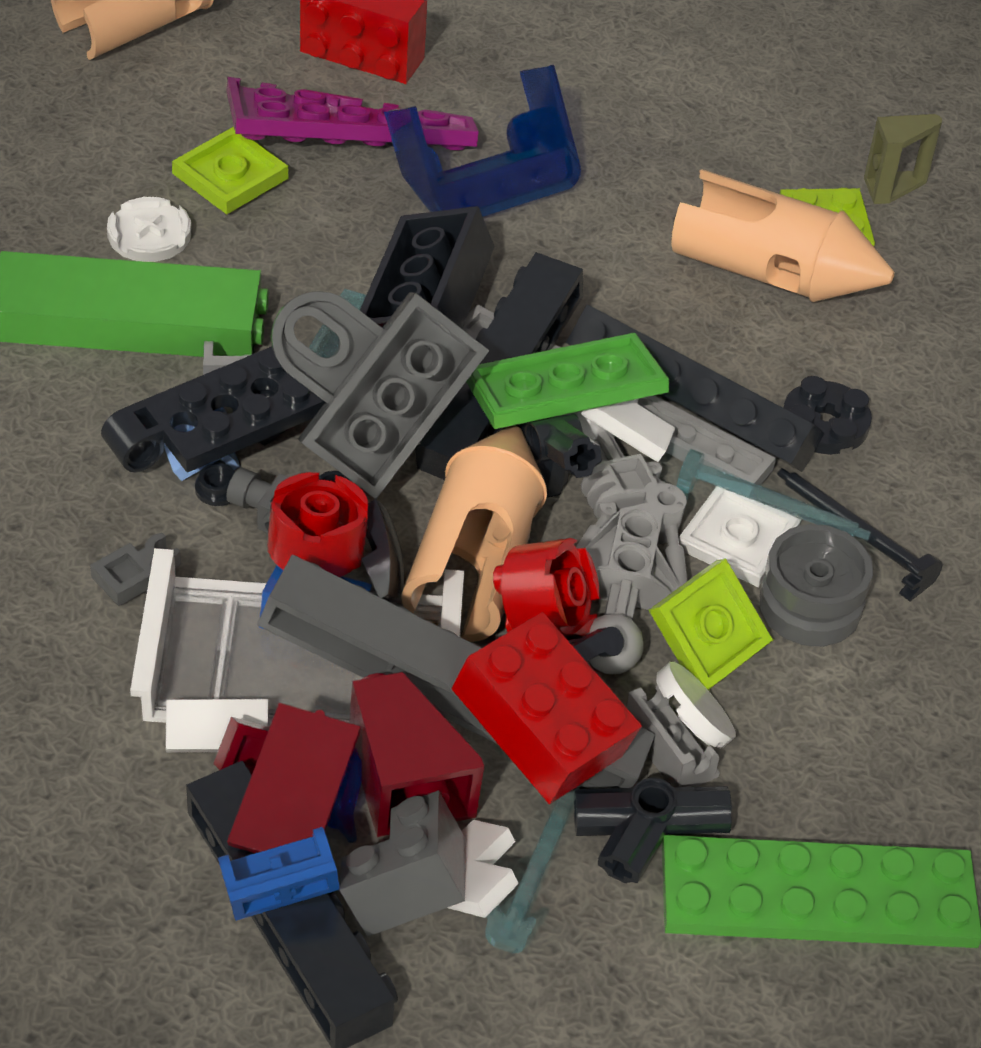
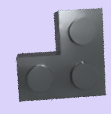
[339,790,465,937]

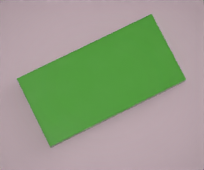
[466,333,669,429]

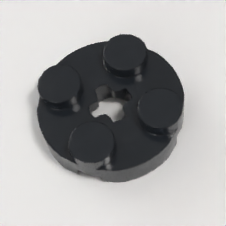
[783,376,872,455]

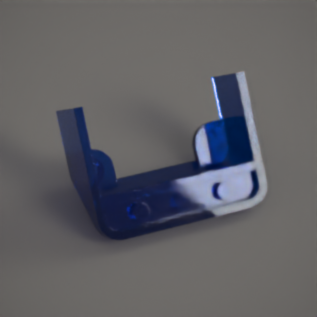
[384,64,581,217]

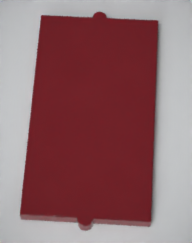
[227,703,361,854]

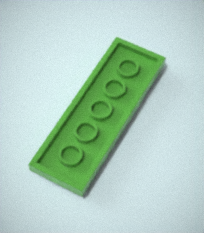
[662,835,981,948]

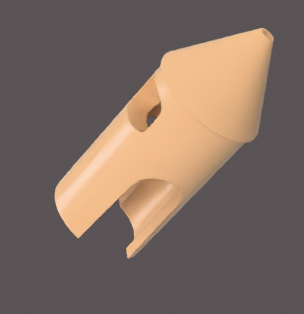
[51,0,214,60]
[672,169,895,302]
[402,425,547,642]

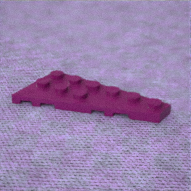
[226,76,479,150]

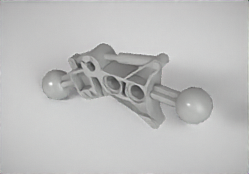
[574,411,688,674]

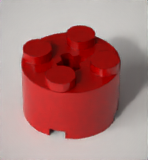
[267,472,368,577]
[493,538,599,638]

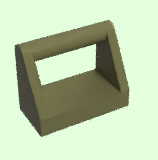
[864,114,942,204]

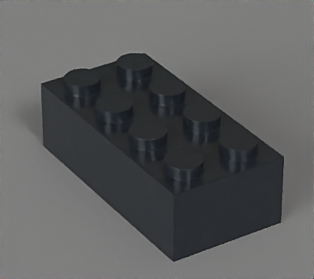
[360,206,495,329]

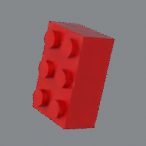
[300,0,427,84]
[451,612,642,805]

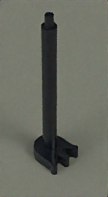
[777,468,943,602]

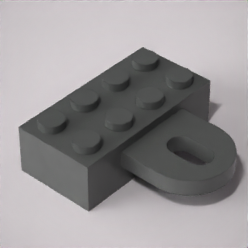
[271,291,489,499]

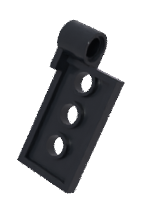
[101,346,325,473]

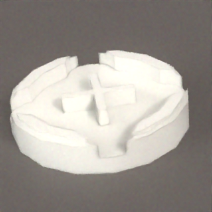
[107,197,191,262]
[656,661,736,749]

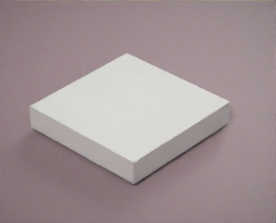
[678,482,801,587]

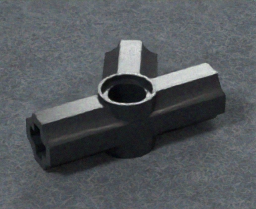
[515,413,602,498]
[574,778,732,884]

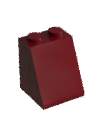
[349,672,484,837]

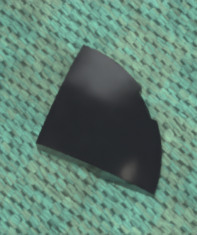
[361,499,405,602]

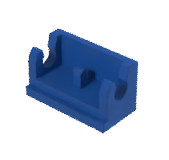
[218,827,339,921]

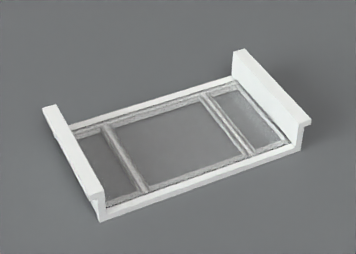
[130,548,464,727]

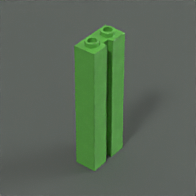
[0,251,269,357]

